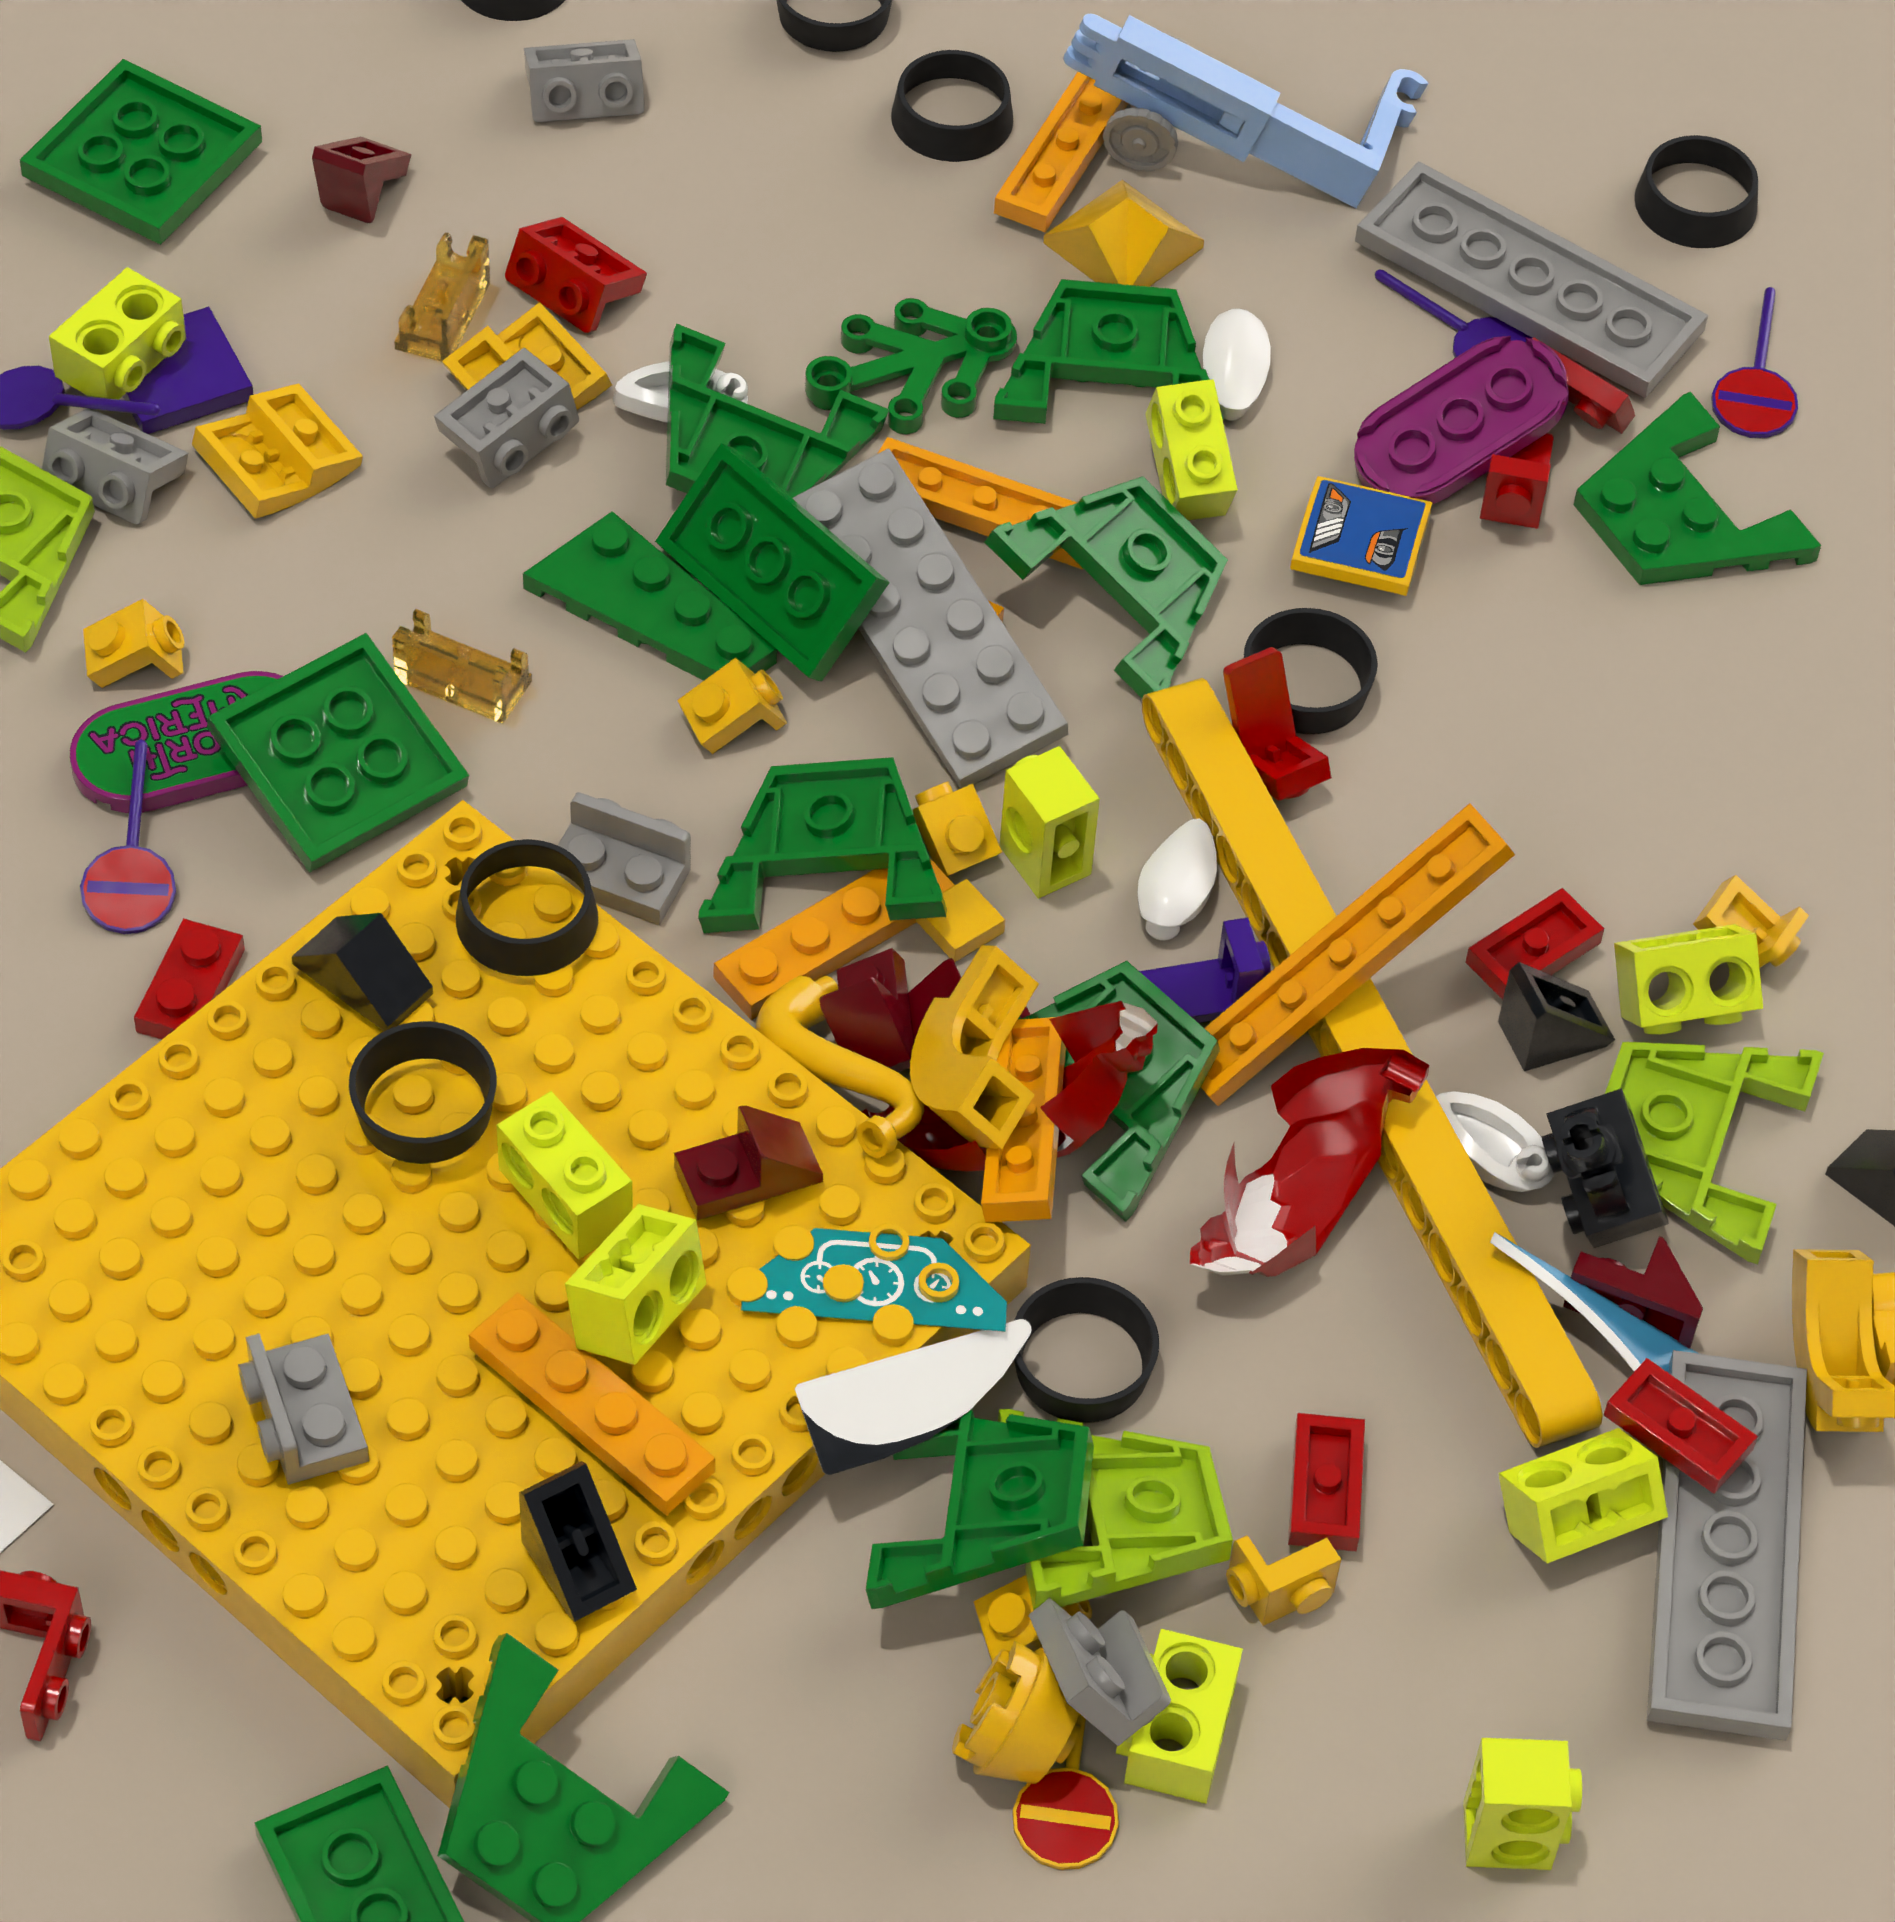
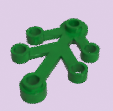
[805,298,1017,434]

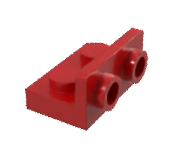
[505,217,647,333]

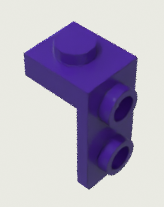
[1139,917,1271,1023]

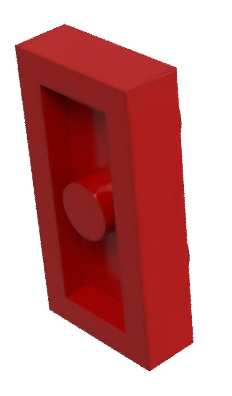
[1532,337,1636,434]
[1465,888,1605,1000]
[134,918,245,1039]
[1604,1358,1758,1494]
[1288,1413,1365,1552]

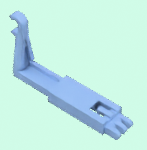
[1063,14,1429,208]

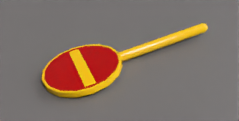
[1012,1714,1119,1870]

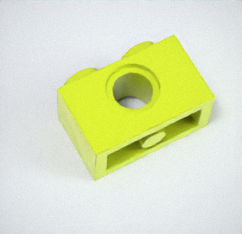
[999,746,1100,899]

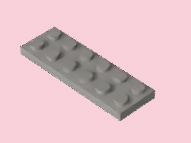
[1355,161,1708,398]
[793,448,1069,789]
[1647,1350,1807,1741]

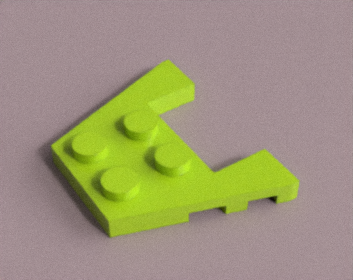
[0,446,95,653]
[1605,1042,1824,1265]
[998,1409,1233,1610]

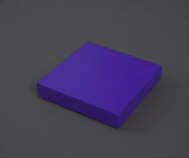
[123,306,254,434]

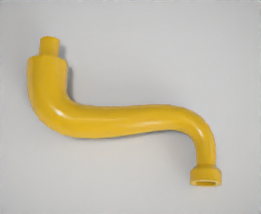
[755,975,925,1159]

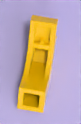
[910,945,1039,1149]
[1792,1249,1895,1432]

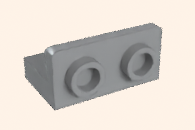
[524,39,644,122]
[434,347,579,488]
[42,408,189,525]
[555,792,691,925]
[238,1333,369,1485]
[1029,1598,1171,1746]

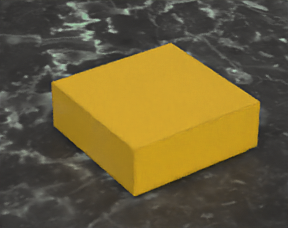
[916,878,1005,962]

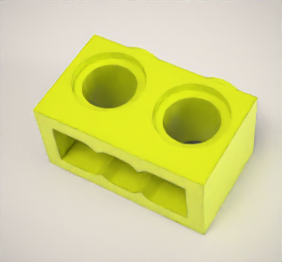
[49,267,186,400]
[1145,379,1238,520]
[1614,924,1763,1034]
[496,1091,633,1260]
[565,1204,707,1365]
[1498,1428,1668,1564]
[1116,1629,1243,1804]
[1463,1738,1582,1870]

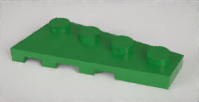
[523,511,777,681]

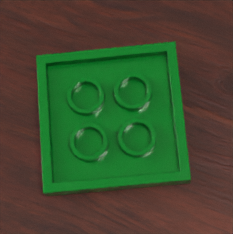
[20,59,262,245]
[207,633,470,873]

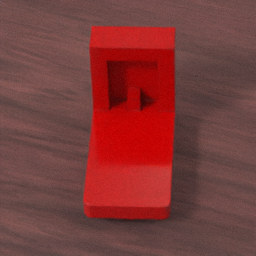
[1480,433,1554,529]
[1223,647,1332,801]
[0,1570,91,1742]

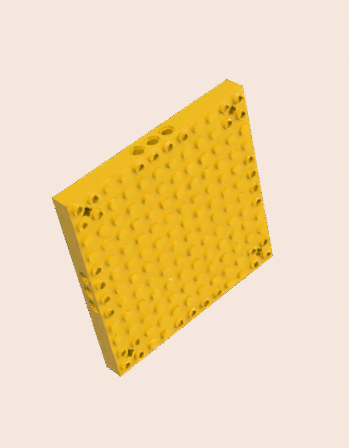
[0,800,1031,1808]

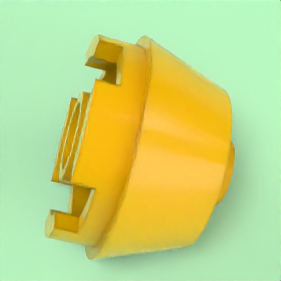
[952,1641,1081,1784]

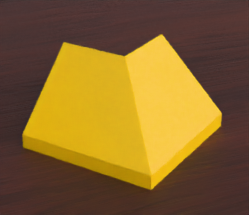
[1043,179,1204,287]

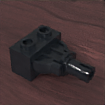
[1541,1088,1669,1248]

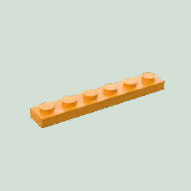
[1201,803,1515,1106]

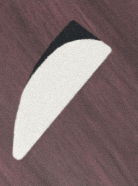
[795,1319,1032,1475]

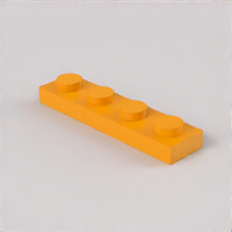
[994,72,1129,232]
[877,437,1083,570]
[713,857,955,1020]
[981,1017,1066,1223]
[469,1292,715,1516]

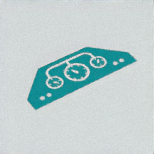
[741,1228,1007,1332]

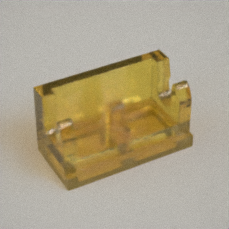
[394,233,490,362]
[392,609,532,724]

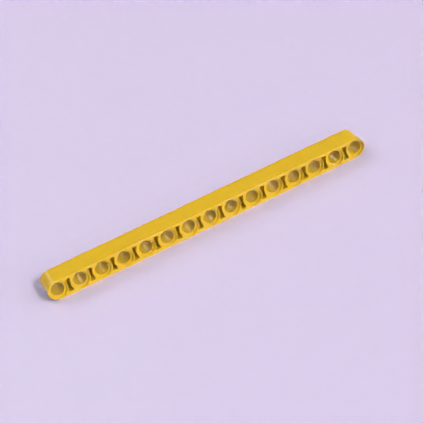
[1142,678,1603,1448]

